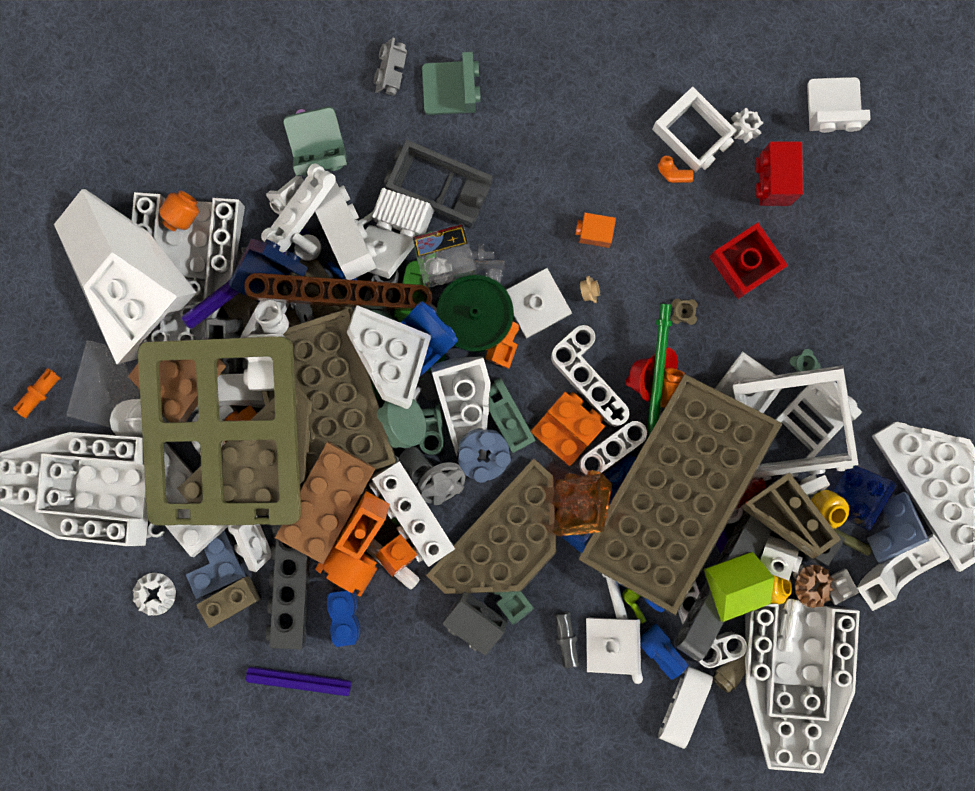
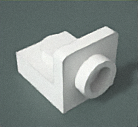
[266,176,304,215]

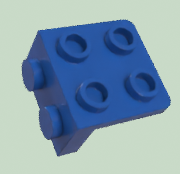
[400,302,458,376]

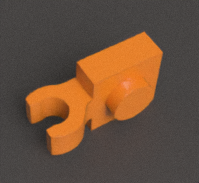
[485,322,519,369]

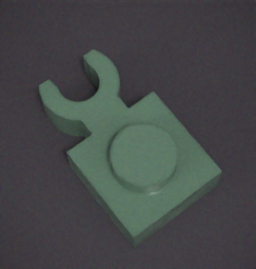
[494,592,534,625]

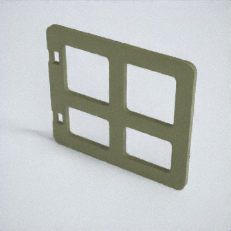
[138,336,301,525]

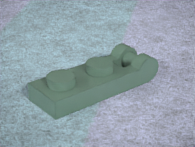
[488,377,536,454]

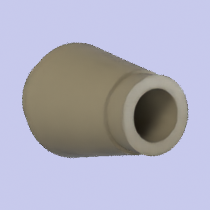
[713,656,746,693]

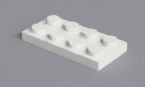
[164,443,229,557]

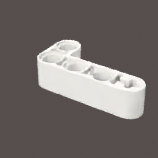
[551,325,629,427]
[678,582,747,668]

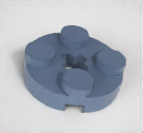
[457,428,511,483]

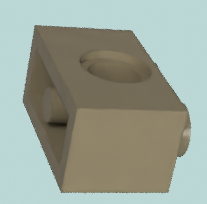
[196,576,262,628]

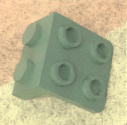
[422,52,481,115]
[284,106,347,177]

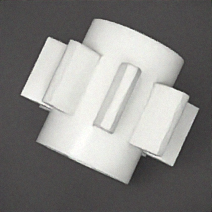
[731,108,763,143]

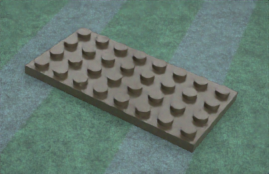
[579,374,782,616]

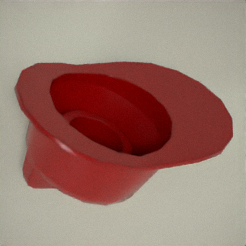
[625,347,678,401]

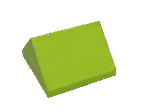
[704,552,774,622]

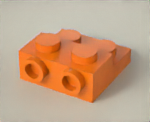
[531,392,605,467]

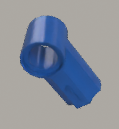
[640,624,689,680]

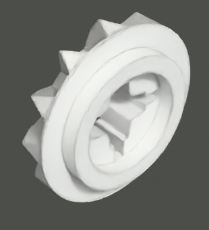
[133,573,176,615]

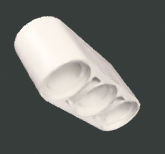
[579,421,647,476]
[658,666,713,749]

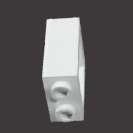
[652,87,737,173]

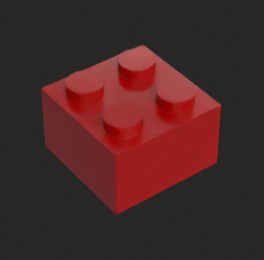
[755,142,803,206]
[709,222,788,299]

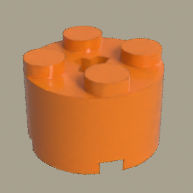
[315,541,378,597]

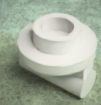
[292,233,321,261]

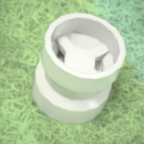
[254,300,289,335]

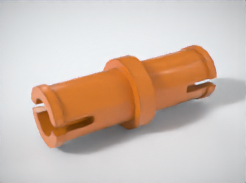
[13,367,61,418]

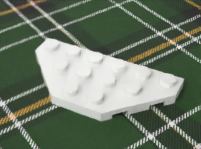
[872,422,975,572]

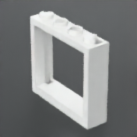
[733,365,858,481]

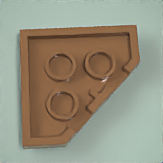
[128,359,226,422]

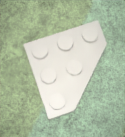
[347,305,431,409]

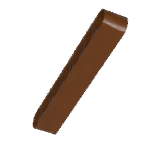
[244,273,432,311]

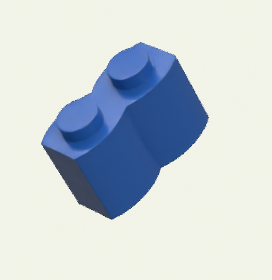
[327,589,360,647]

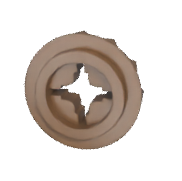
[795,565,834,608]

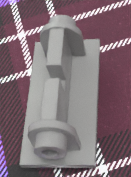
[374,37,407,96]

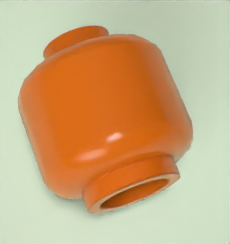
[159,190,199,231]

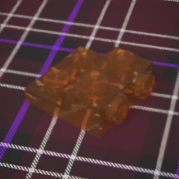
[552,470,612,536]

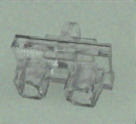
[457,244,505,283]

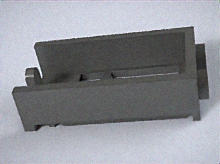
[384,139,493,228]

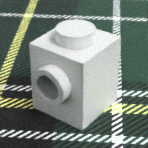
[760,536,803,581]

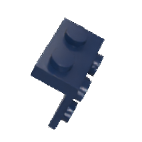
[229,239,308,303]

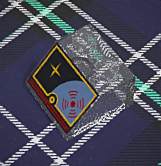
[412,223,477,288]

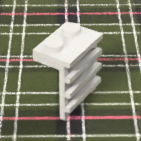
[775,381,862,458]

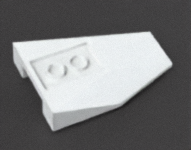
[54,189,197,365]
[132,192,245,343]
[0,432,148,546]
[745,603,860,773]

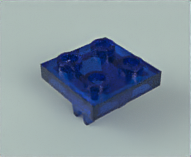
[833,465,897,531]

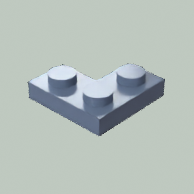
[867,492,929,563]
[186,529,246,599]

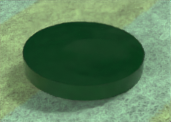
[437,275,514,352]

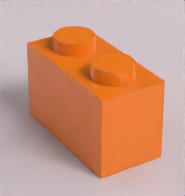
[335,491,390,560]

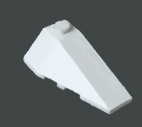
[431,357,490,460]

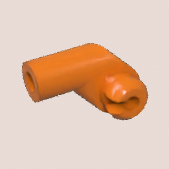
[658,156,694,183]

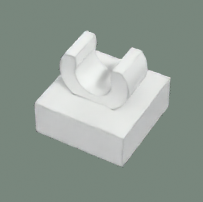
[829,569,859,605]

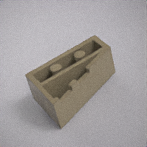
[741,472,841,559]

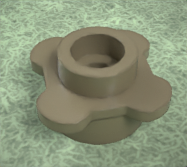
[671,299,698,325]

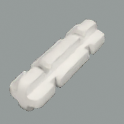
[777,599,802,652]

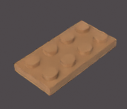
[275,441,376,564]

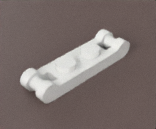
[261,163,336,253]

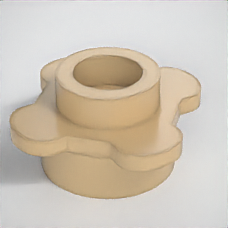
[580,276,600,303]

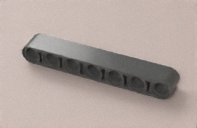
[674,488,772,661]

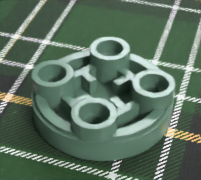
[377,399,426,448]

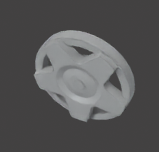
[418,462,465,505]

